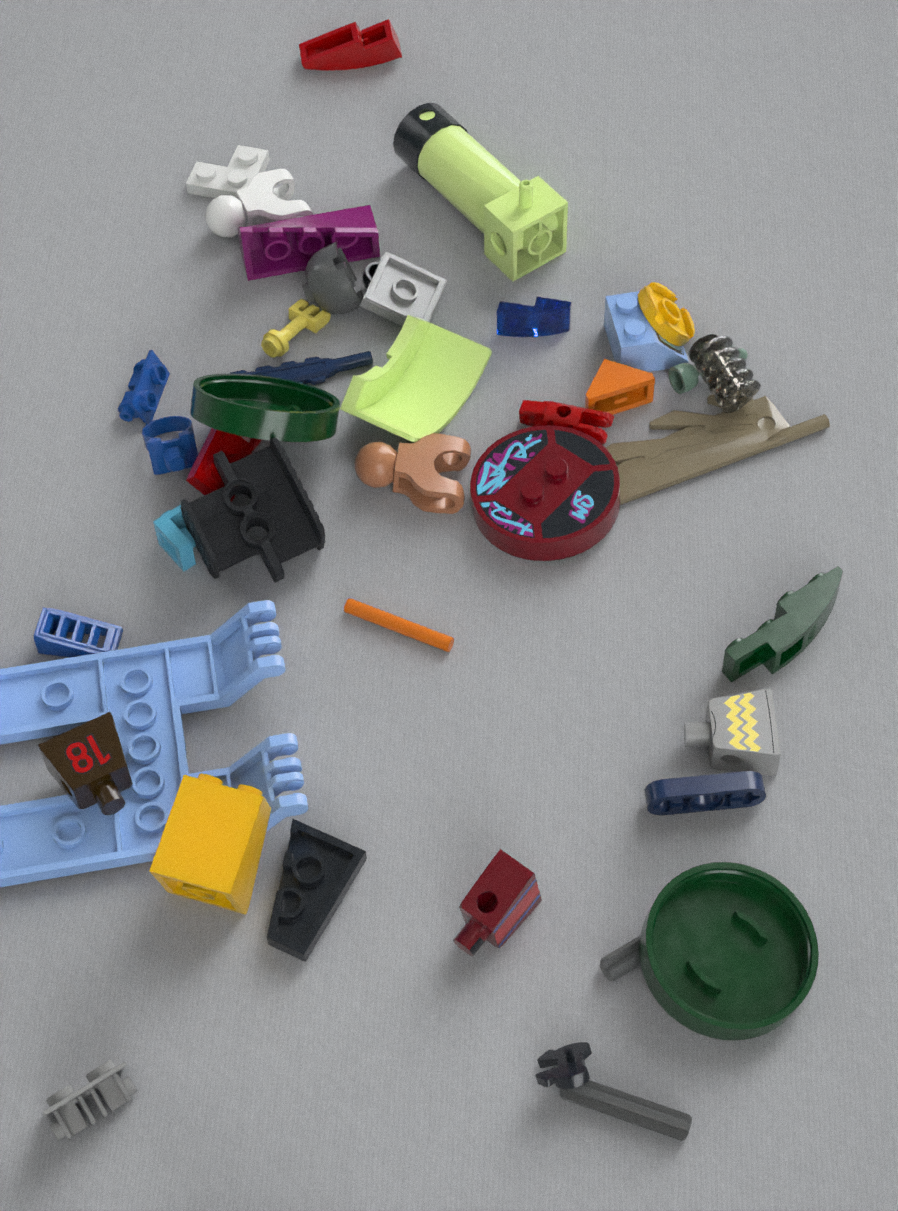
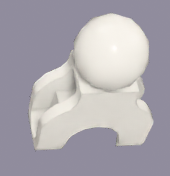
[205,169,314,238]

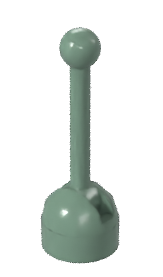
[668,348,748,394]

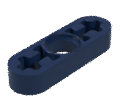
[644,771,766,816]

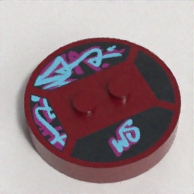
[470,425,620,561]

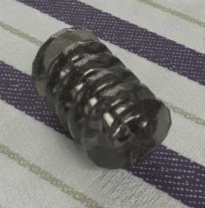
[688,334,761,413]

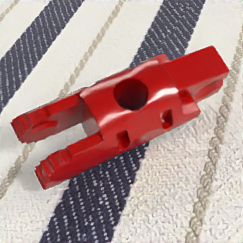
[519,400,614,444]

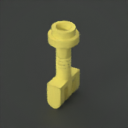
[261,299,331,358]

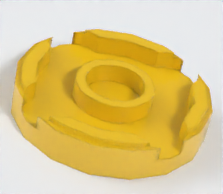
[638,282,695,346]

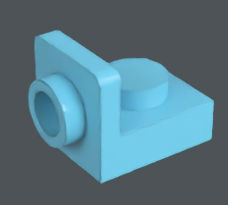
[153,505,196,572]

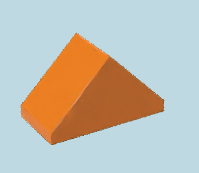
[585,359,655,415]

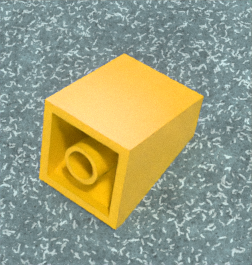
[149,773,271,915]

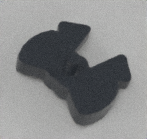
[535,1042,592,1089]

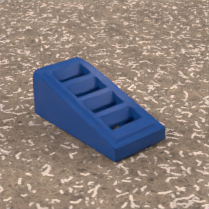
[34,607,123,657]

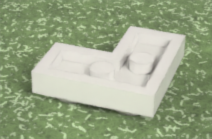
[186,145,270,198]

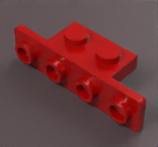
[186,428,261,533]

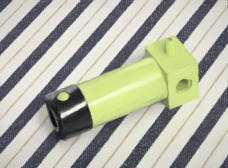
[393,103,568,282]

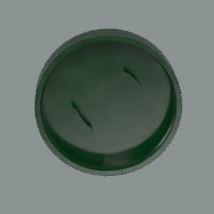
[190,374,340,442]
[639,862,819,1041]

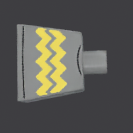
[684,689,781,776]

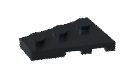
[267,819,367,962]

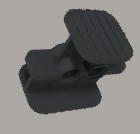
[180,438,326,583]

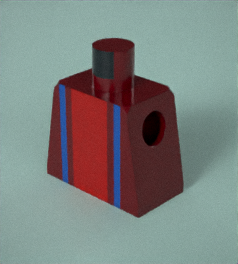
[453,849,542,956]

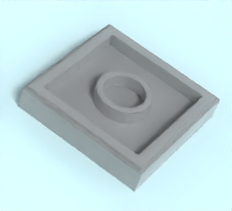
[360,251,447,326]

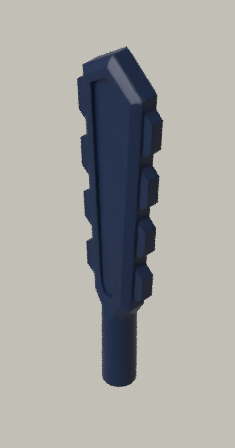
[230,351,373,385]

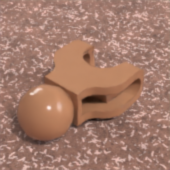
[354,433,471,514]

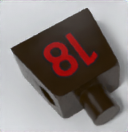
[38,712,133,815]

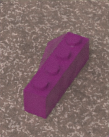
[237,205,380,281]

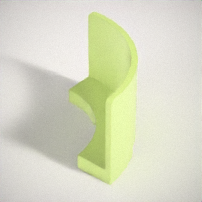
[340,315,492,443]

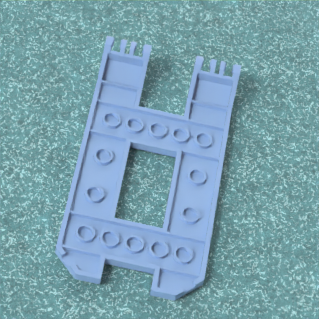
[0,600,308,887]

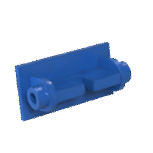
[118,350,170,425]

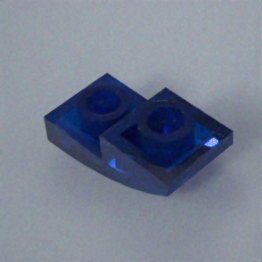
[497,297,571,337]

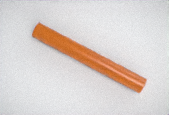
[344,598,454,652]

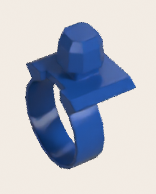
[142,416,198,475]

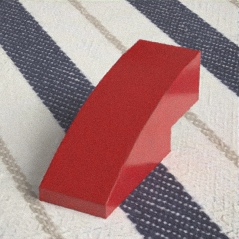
[299,19,402,71]

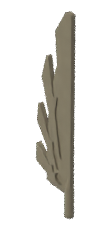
[606,386,830,505]

